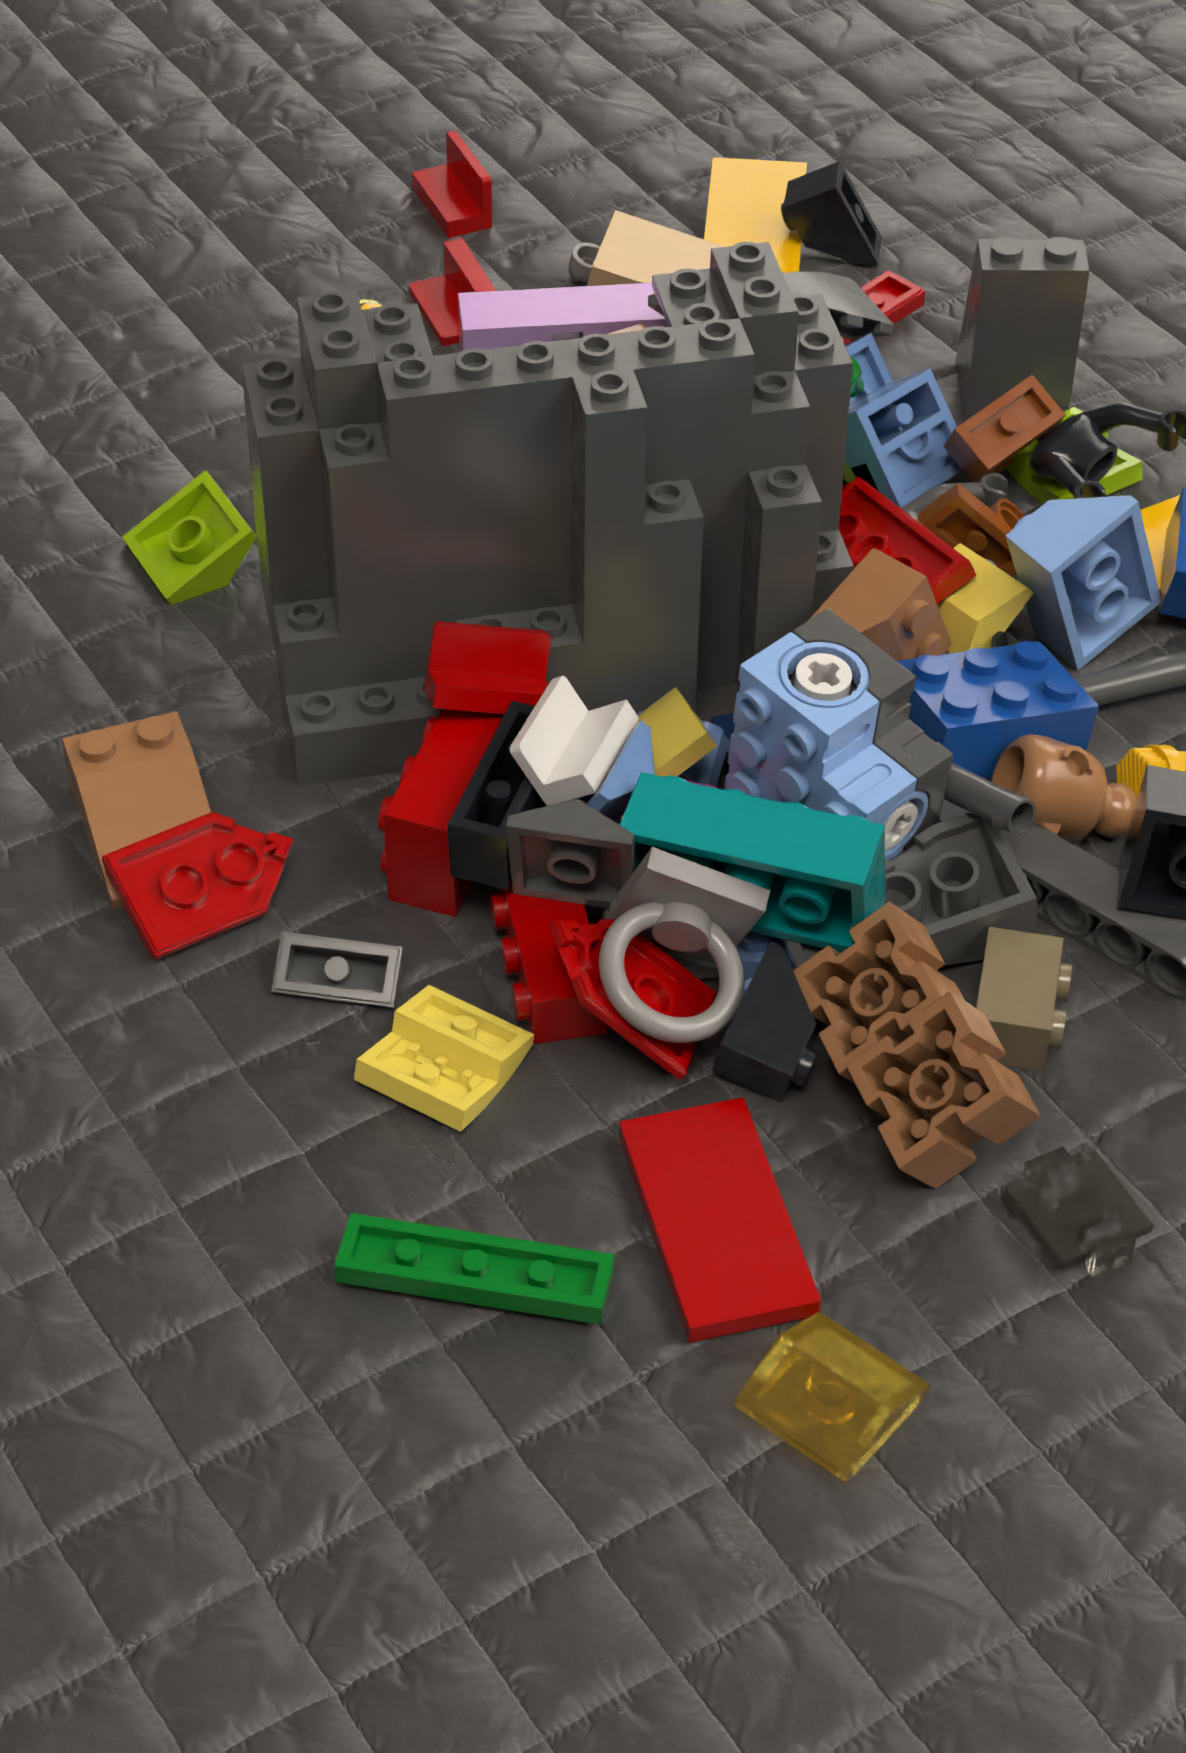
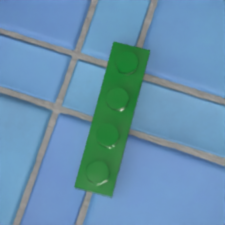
[334,1213,615,1325]

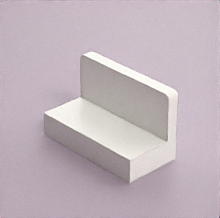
[510,676,639,806]

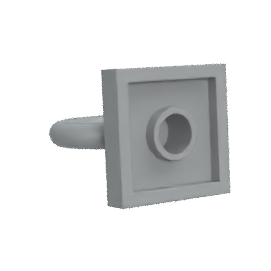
[599,847,770,1043]

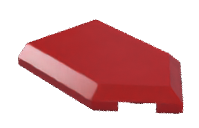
[102,812,293,960]
[549,919,717,1080]

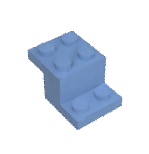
[845,333,963,508]

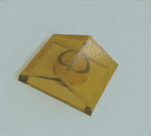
[735,1312,931,1483]

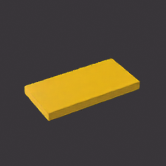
[704,157,807,273]

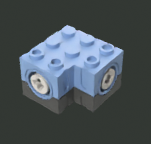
[724,608,953,861]

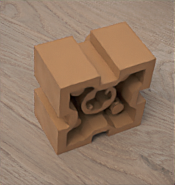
[793,902,965,1083]
[846,991,1041,1189]

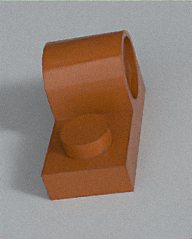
[944,375,1066,482]
[918,482,1025,577]

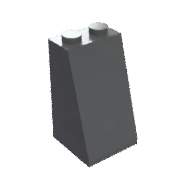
[956,236,1090,422]

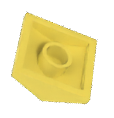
[937,543,1034,653]

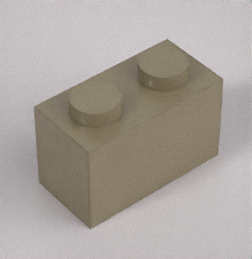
[976,926,1072,1072]

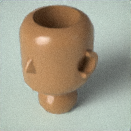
[990,734,1138,843]

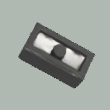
[271,931,408,1009]

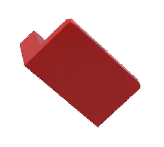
[412,131,492,238]
[409,238,497,346]
[424,621,551,714]

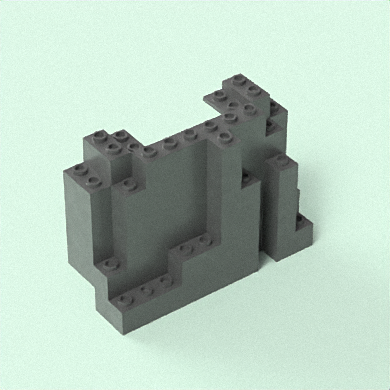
[241,242,854,786]

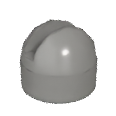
[569,243,600,286]

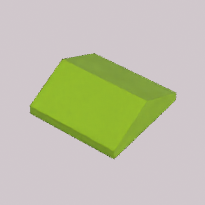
[122,470,257,605]

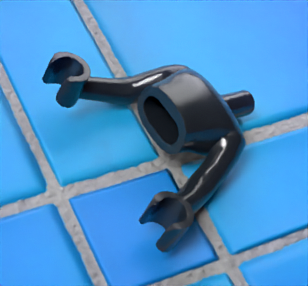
[1030,403,1186,499]

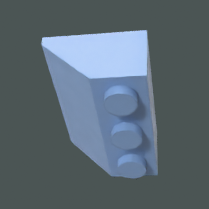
[1005,495,1161,671]

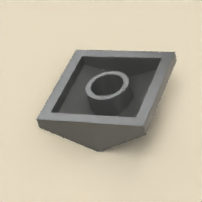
[506,799,636,908]

